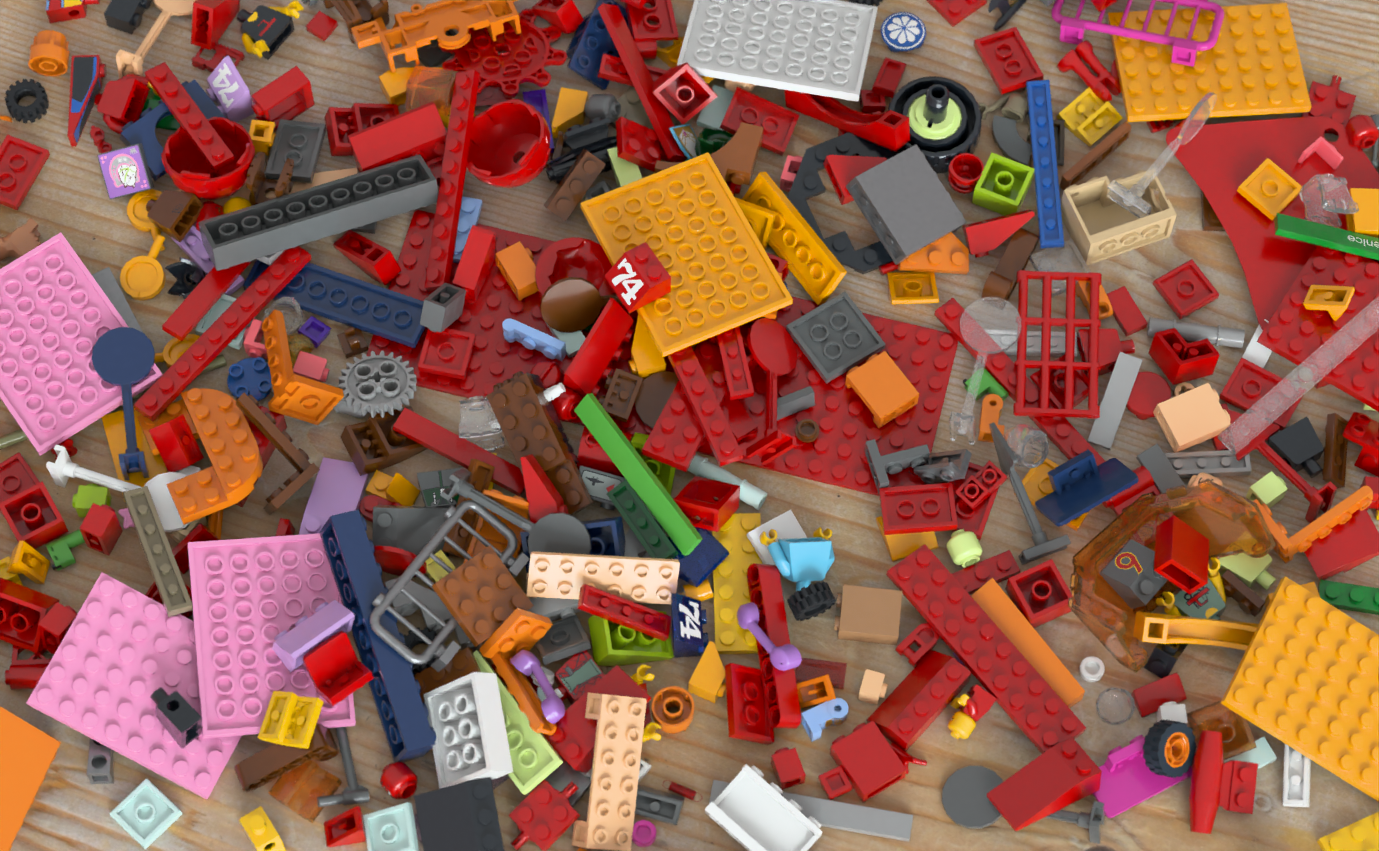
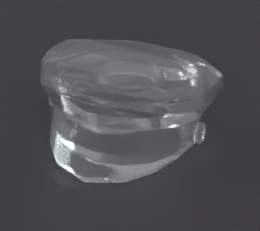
[262,297,307,344]

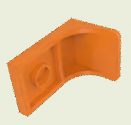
[463,489,530,564]

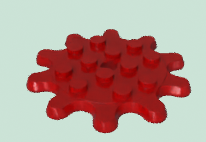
[438,9,567,98]

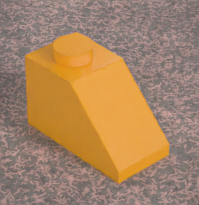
[551,87,588,139]
[688,641,726,704]

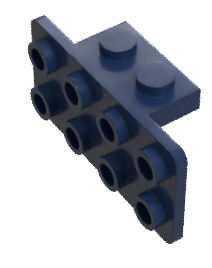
[1035,450,1139,527]

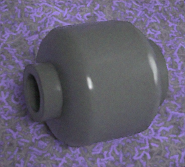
[585,94,621,123]

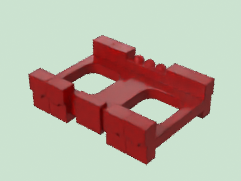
[191,41,245,72]

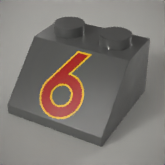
[1099,539,1167,609]

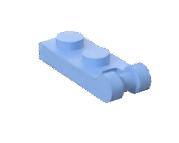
[502,318,566,361]

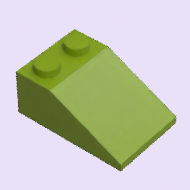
[588,611,674,666]

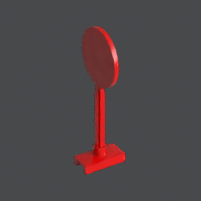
[746,318,797,465]
[275,518,427,577]

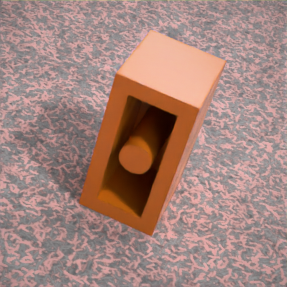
[495,241,539,301]

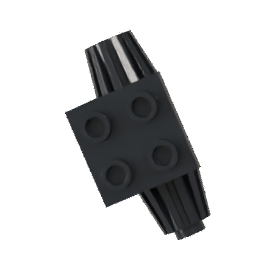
[546,117,617,184]

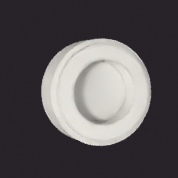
[1079,656,1105,683]

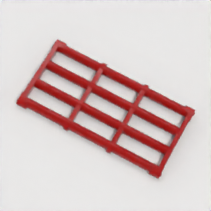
[1013,270,1102,419]

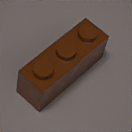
[544,149,606,222]

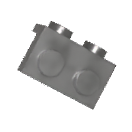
[914,449,972,484]

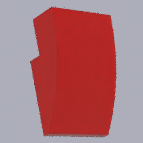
[324,103,399,156]
[1304,509,1379,580]

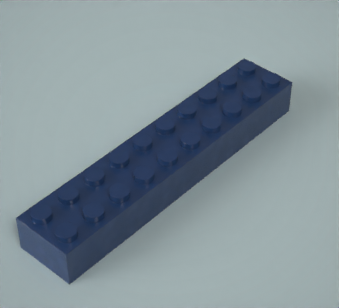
[319,509,436,763]

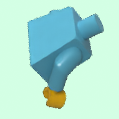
[759,527,835,591]

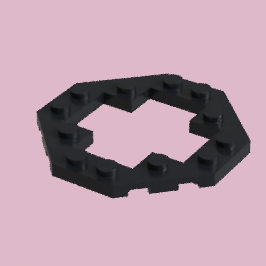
[787,132,900,275]

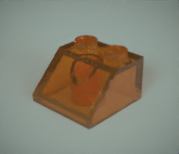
[1186,700,1256,760]

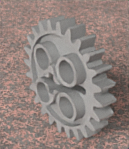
[338,351,417,418]

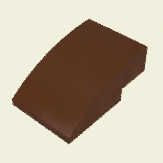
[341,406,428,476]

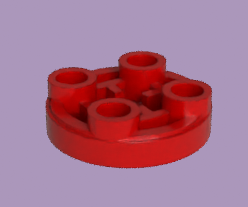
[1126,371,1171,420]

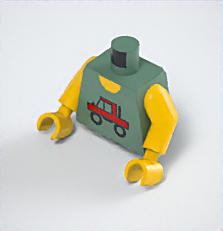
[1156,557,1226,620]

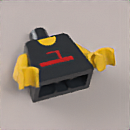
[237,0,304,60]

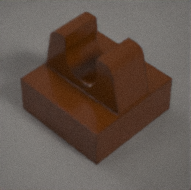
[337,327,368,359]

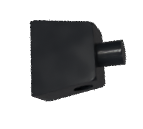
[1267,417,1324,478]
[150,687,202,749]

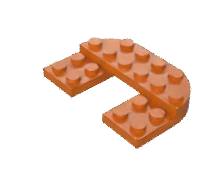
[137,388,263,525]

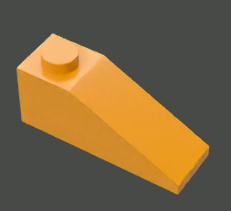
[379,67,454,106]
[628,314,666,381]

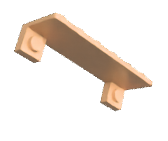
[526,552,680,605]
[572,693,646,851]

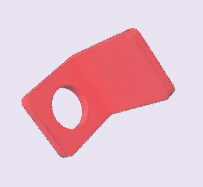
[1298,136,1343,169]

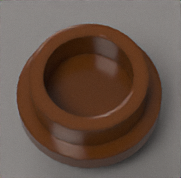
[795,419,819,443]

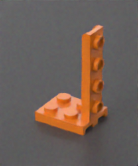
[262,309,344,425]
[1248,486,1373,564]
[479,608,557,735]

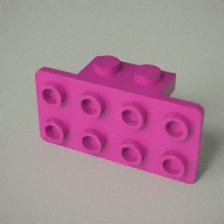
[1093,735,1192,818]

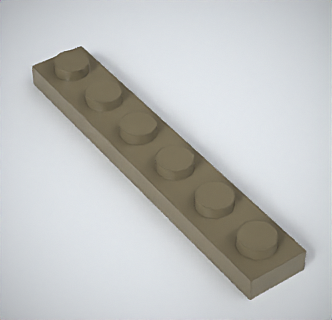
[123,486,193,617]

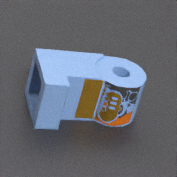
[801,698,849,742]

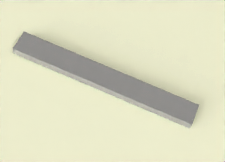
[709,780,913,842]

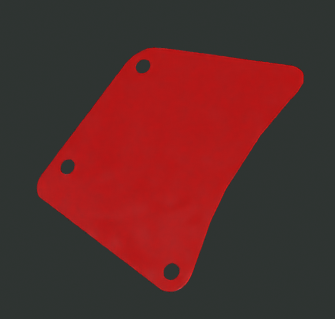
[1166,116,1379,330]

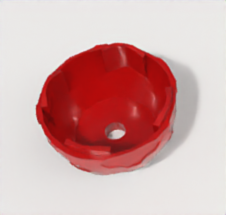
[467,99,551,188]
[161,117,255,200]

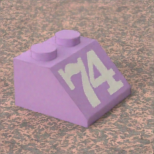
[206,56,255,122]

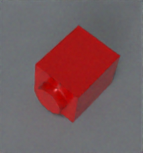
[771,747,805,790]

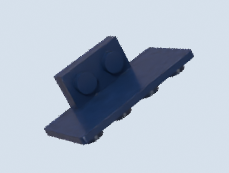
[566,0,630,90]

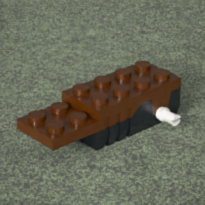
[487,371,594,515]

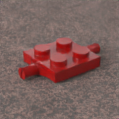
[1301,75,1356,136]
[508,779,581,851]

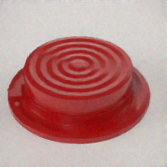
[535,237,615,308]

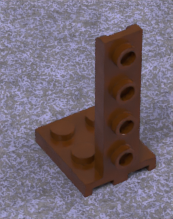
[236,392,320,515]

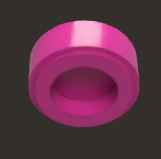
[632,820,656,847]

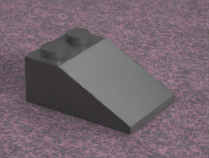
[372,505,449,557]

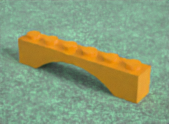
[1133,611,1259,650]

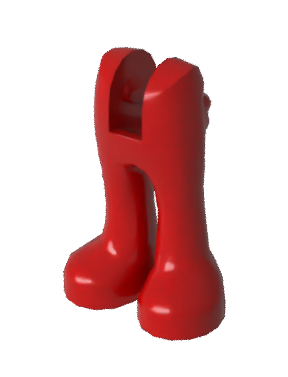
[1057,40,1122,103]

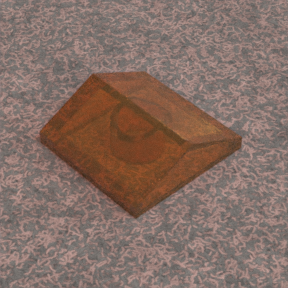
[405,65,458,116]

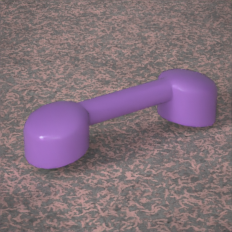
[737,602,802,671]
[510,650,565,724]

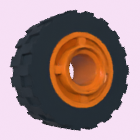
[1143,719,1197,778]

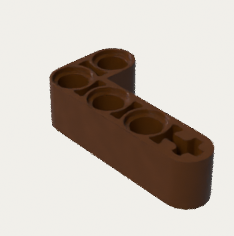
[981,228,1040,311]
[234,723,339,792]

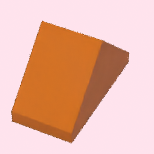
[797,674,836,709]

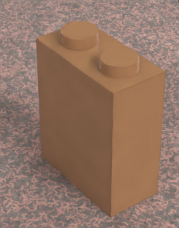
[834,584,902,646]

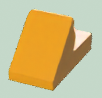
[1303,285,1355,321]
[365,470,420,506]
[6,541,51,584]

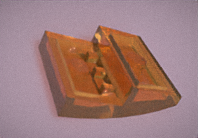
[268,760,342,823]

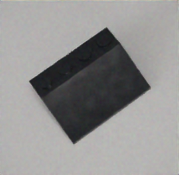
[414,778,504,851]

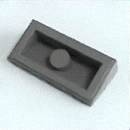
[635,785,685,825]

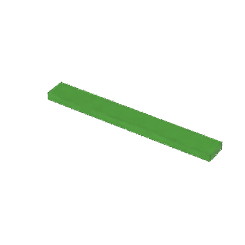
[574,393,703,556]

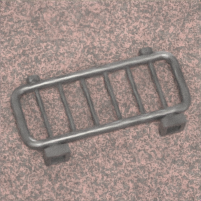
[370,500,530,672]

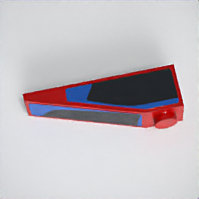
[68,55,106,147]

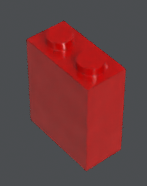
[1154,515,1209,594]
[830,721,907,803]

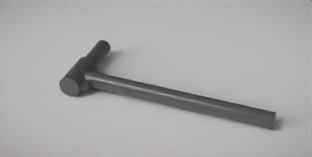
[317,727,370,807]

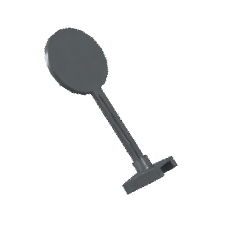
[440,468,591,555]
[942,766,1105,844]

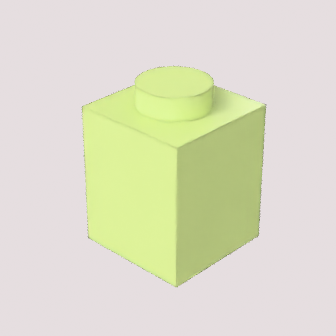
[1246,471,1288,509]

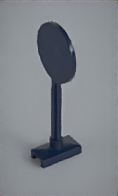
[92,327,155,480]

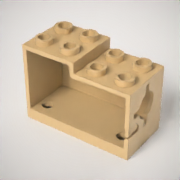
[1061,169,1177,266]

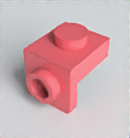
[243,319,268,360]

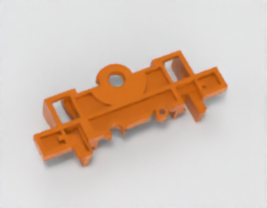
[351,0,521,73]

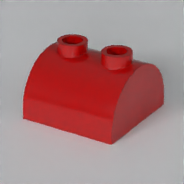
[577,426,633,478]

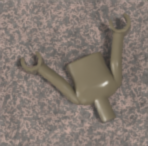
[978,87,1031,141]

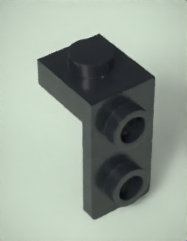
[1144,643,1188,678]

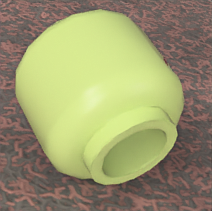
[946,529,982,567]

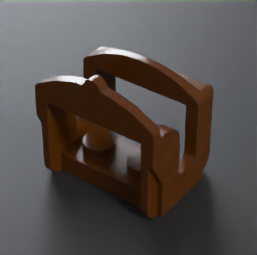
[323,0,390,43]

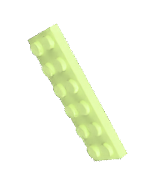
[473,650,563,795]

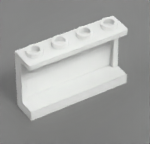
[705,764,822,851]

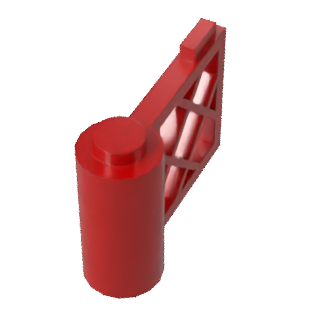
[1102,466,1175,547]
[5,645,51,690]

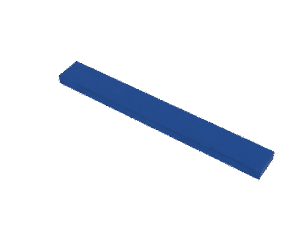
[1026,80,1064,249]

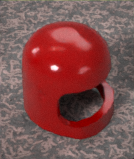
[948,153,984,194]

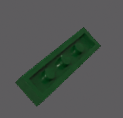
[607,480,679,559]

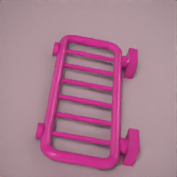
[1051,0,1224,67]

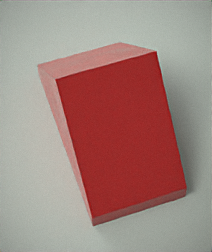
[324,806,366,847]

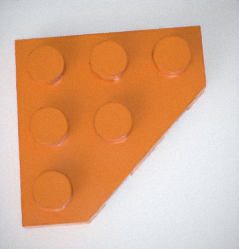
[898,232,969,274]

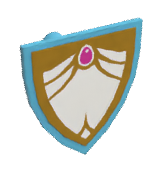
[669,124,697,161]

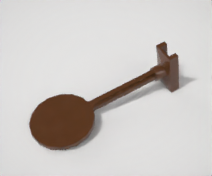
[540,277,622,333]
[635,343,698,429]

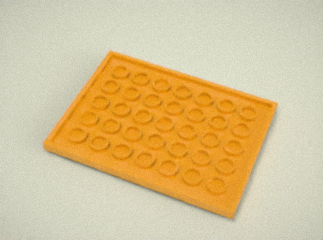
[1107,3,1311,122]
[580,152,793,357]
[1220,576,1379,802]

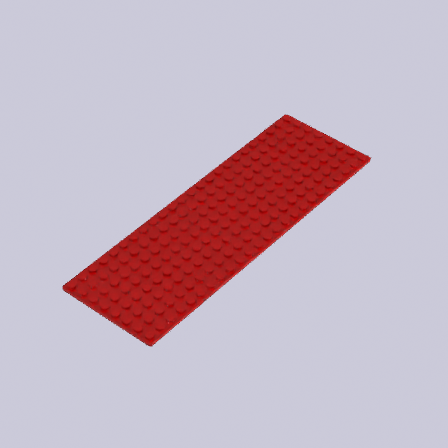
[366,210,959,496]

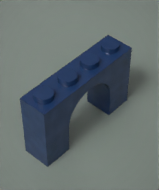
[120,79,226,181]

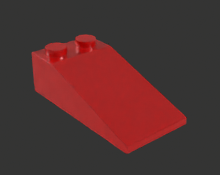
[543,665,652,774]
[987,737,1102,832]

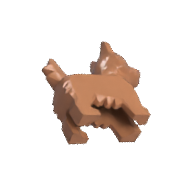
[0,218,42,261]

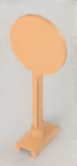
[116,0,196,78]

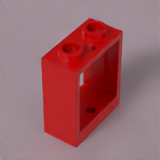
[251,66,315,131]
[673,476,740,532]

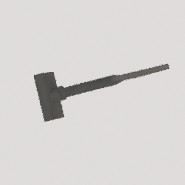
[989,422,1071,565]

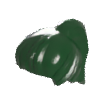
[695,128,733,156]

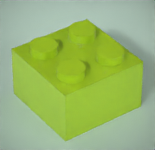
[972,152,1035,215]

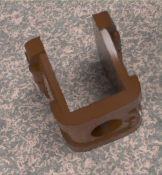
[246,152,294,205]

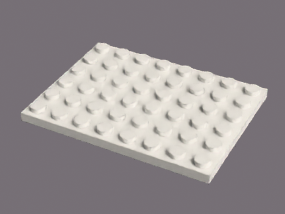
[677,0,878,102]

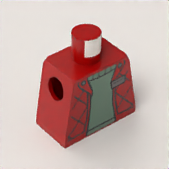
[554,650,605,704]

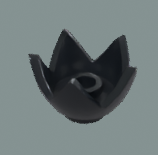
[165,257,205,299]

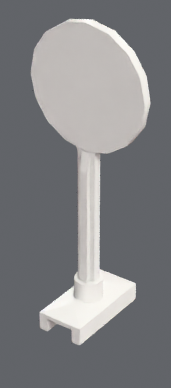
[46,444,193,532]

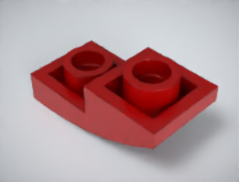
[955,460,1008,509]

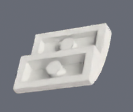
[746,510,807,565]

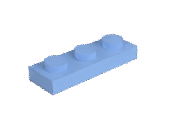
[453,196,483,263]

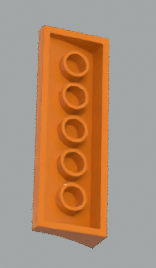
[971,578,1085,708]

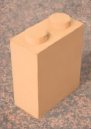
[1153,383,1231,453]

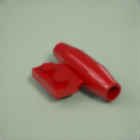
[1189,730,1258,834]

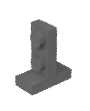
[864,439,930,494]

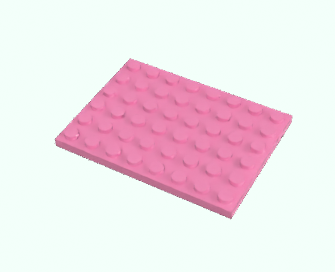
[0,232,163,456]
[187,533,356,738]
[26,572,242,800]

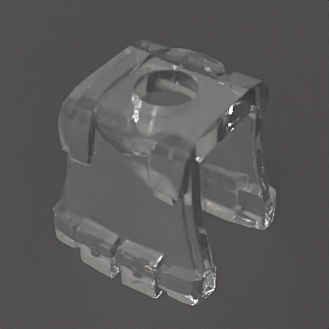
[1300,174,1359,228]
[458,396,505,452]

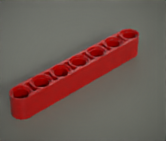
[747,563,801,729]

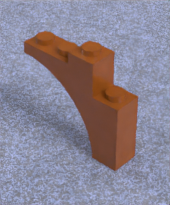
[655,122,764,185]

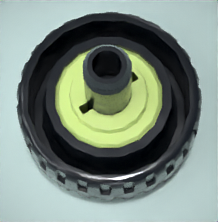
[888,76,982,174]

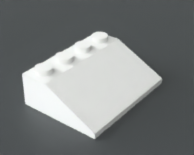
[424,672,513,789]

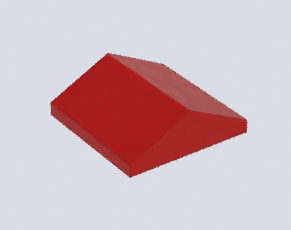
[1030,354,1089,409]

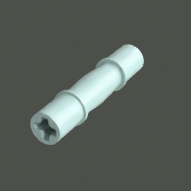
[687,453,768,510]

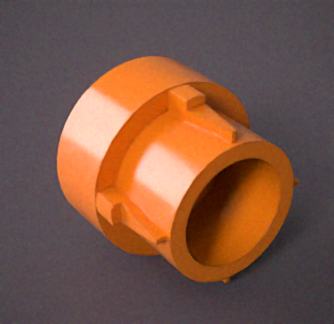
[28,30,70,76]
[652,686,694,734]

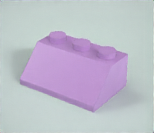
[273,600,355,673]

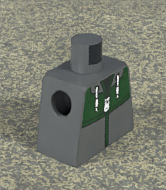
[417,468,462,508]

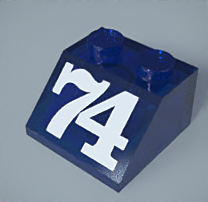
[671,593,708,658]

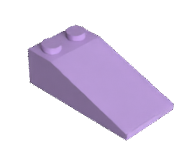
[299,457,369,535]

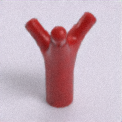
[890,742,927,774]

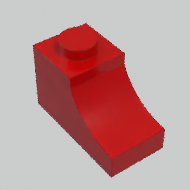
[531,0,584,34]

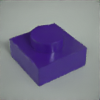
[297,316,331,348]

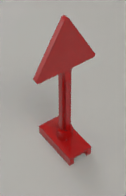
[1225,409,1337,523]

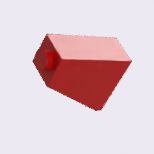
[191,0,240,50]
[823,155,887,205]
[452,225,497,301]

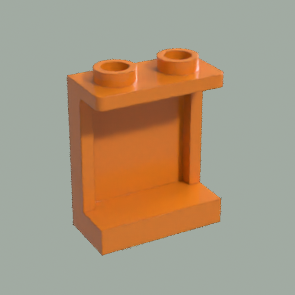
[845,351,919,428]

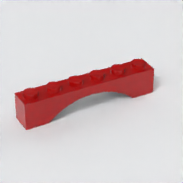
[785,90,910,151]

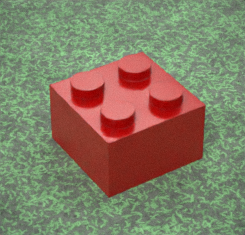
[0,482,69,549]
[1005,559,1075,628]

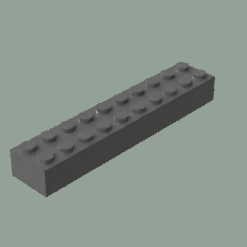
[198,154,438,271]

